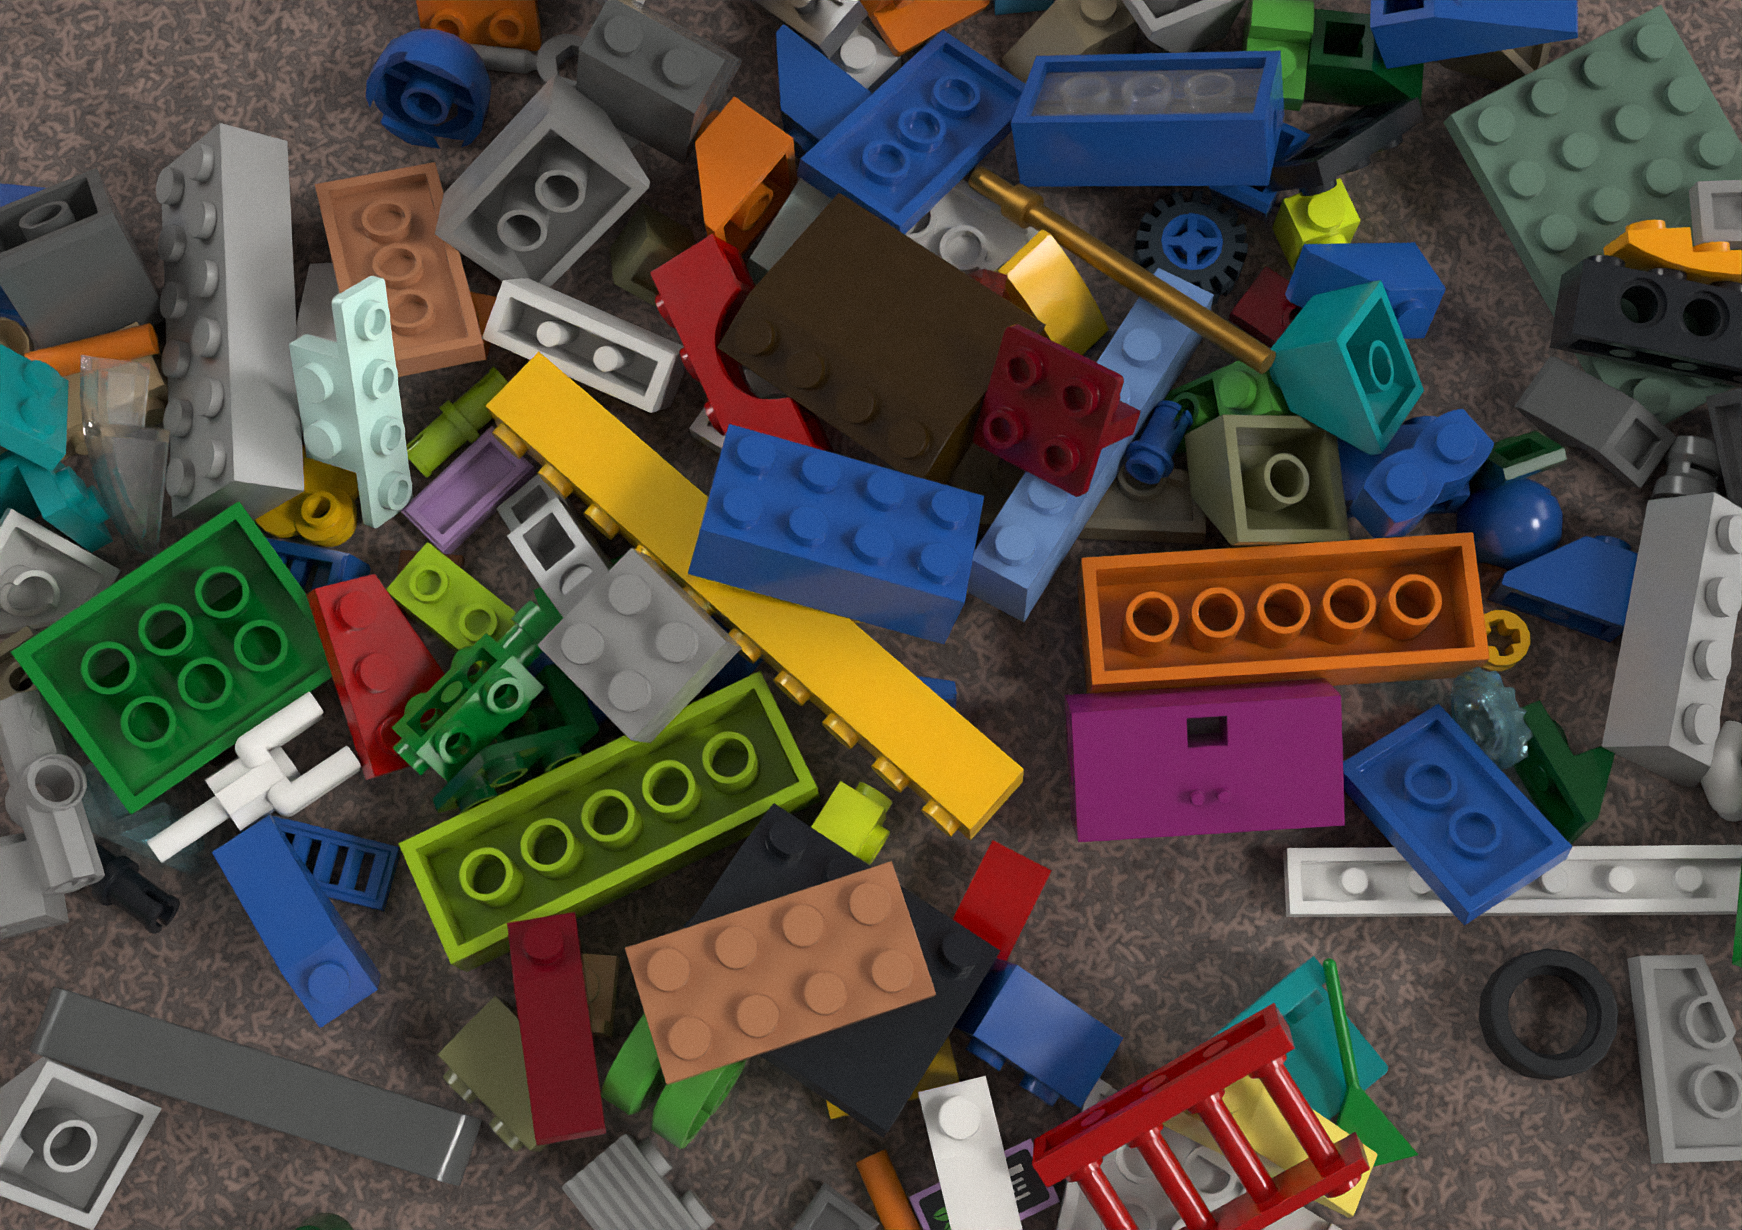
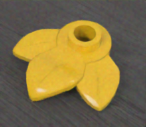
[255,445,359,547]

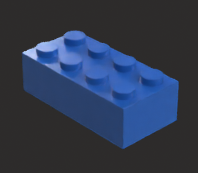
[688,424,984,644]

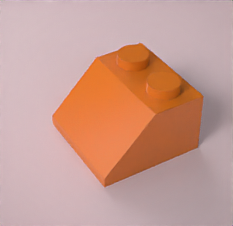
[695,96,798,257]

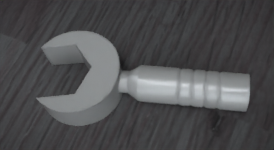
[468,34,584,89]

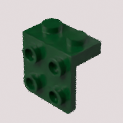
[432,663,600,813]

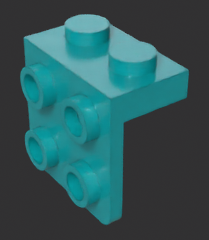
[0,344,69,471]
[0,450,114,553]

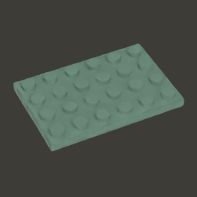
[1443,5,1742,425]

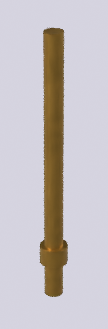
[968,166,1276,374]

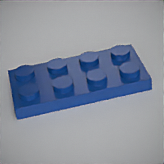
[797,30,1025,234]

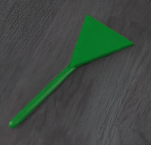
[1322,958,1419,1167]

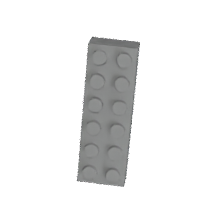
[156,123,304,522]

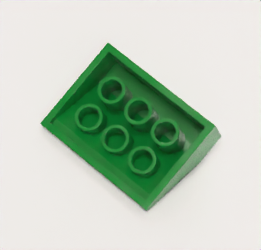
[11,501,332,815]

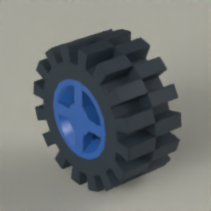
[1132,190,1248,306]

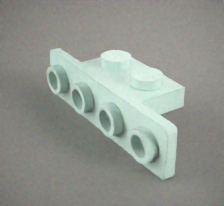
[289,276,413,528]

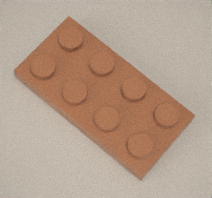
[315,162,486,377]
[625,861,936,1086]

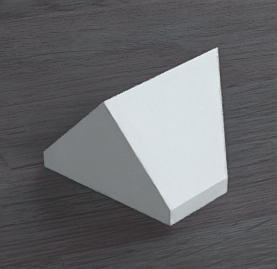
[0,508,121,635]

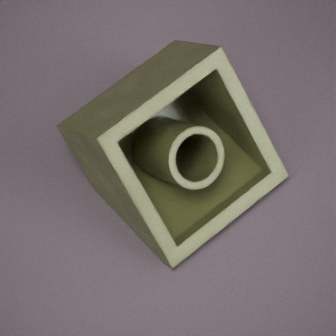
[1184,414,1350,545]

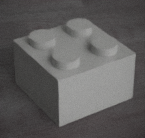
[538,548,742,743]

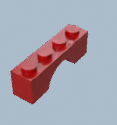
[650,234,835,454]

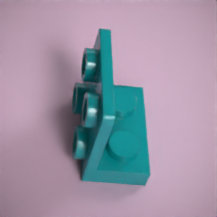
[1205,956,1388,1120]

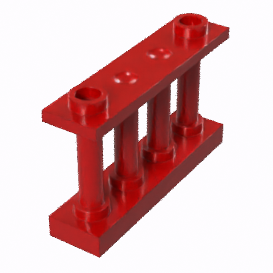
[1032,1003,1370,1230]

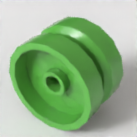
[601,1013,747,1149]

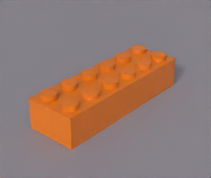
[1077,532,1490,693]

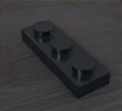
[1269,97,1424,197]

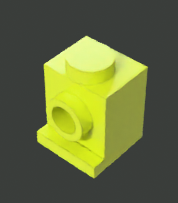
[1272,178,1361,271]
[811,781,893,865]

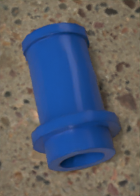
[1125,400,1193,484]

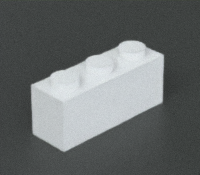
[482,278,686,413]

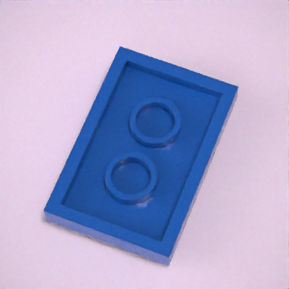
[1343,704,1572,926]

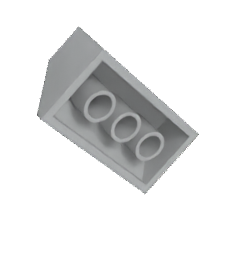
[1602,492,1742,787]

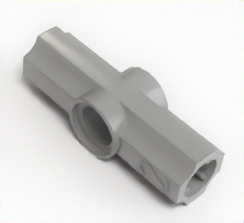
[0,690,105,896]

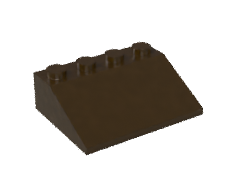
[717,193,1046,485]

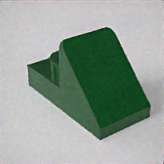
[1495,700,1615,844]

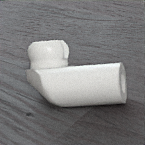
[1700,721,1742,822]

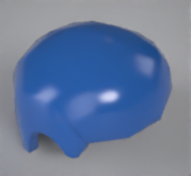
[1457,477,1563,571]

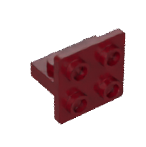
[973,324,1141,497]

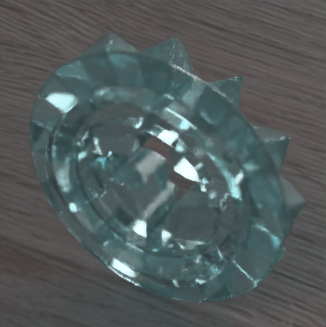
[1451,666,1532,770]

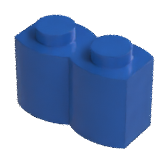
[1349,409,1494,539]

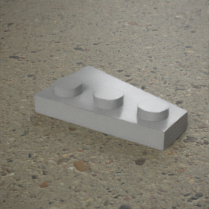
[1627,954,1742,1164]

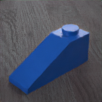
[212,814,381,1028]

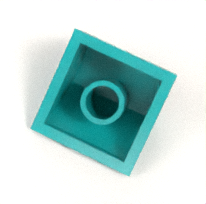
[1269,280,1424,455]

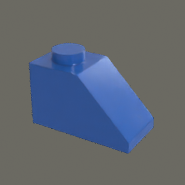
[776,24,872,159]
[1285,242,1446,339]
[1487,535,1638,642]

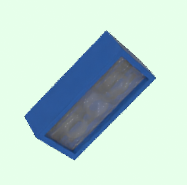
[1011,50,1284,187]

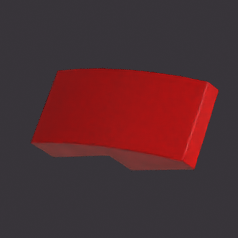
[953,840,1052,961]

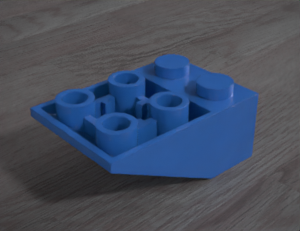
[1370,0,1578,69]

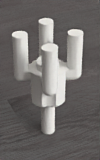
[147,692,362,863]

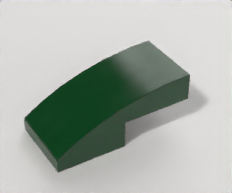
[1469,430,1567,490]

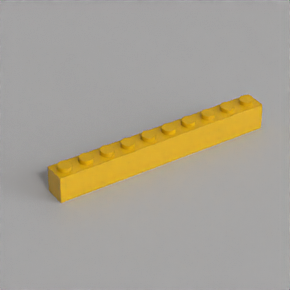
[486,352,1024,841]

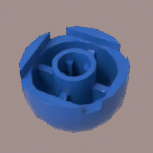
[366,29,492,149]

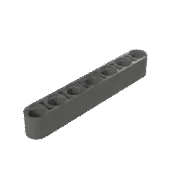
[29,986,482,1186]

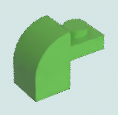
[1241,0,1314,111]

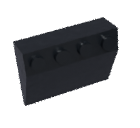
[687,803,1000,1138]

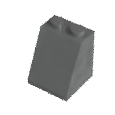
[576,0,742,165]
[0,168,166,349]

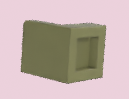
[610,202,695,307]

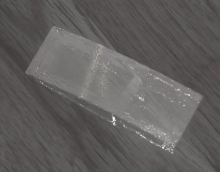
[80,355,170,556]

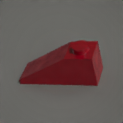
[507,912,606,1146]

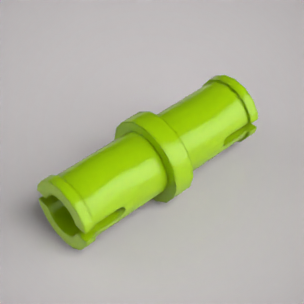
[406,366,508,478]

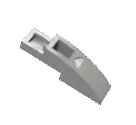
[496,474,614,618]

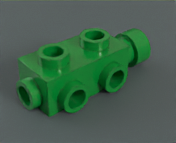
[392,600,557,783]

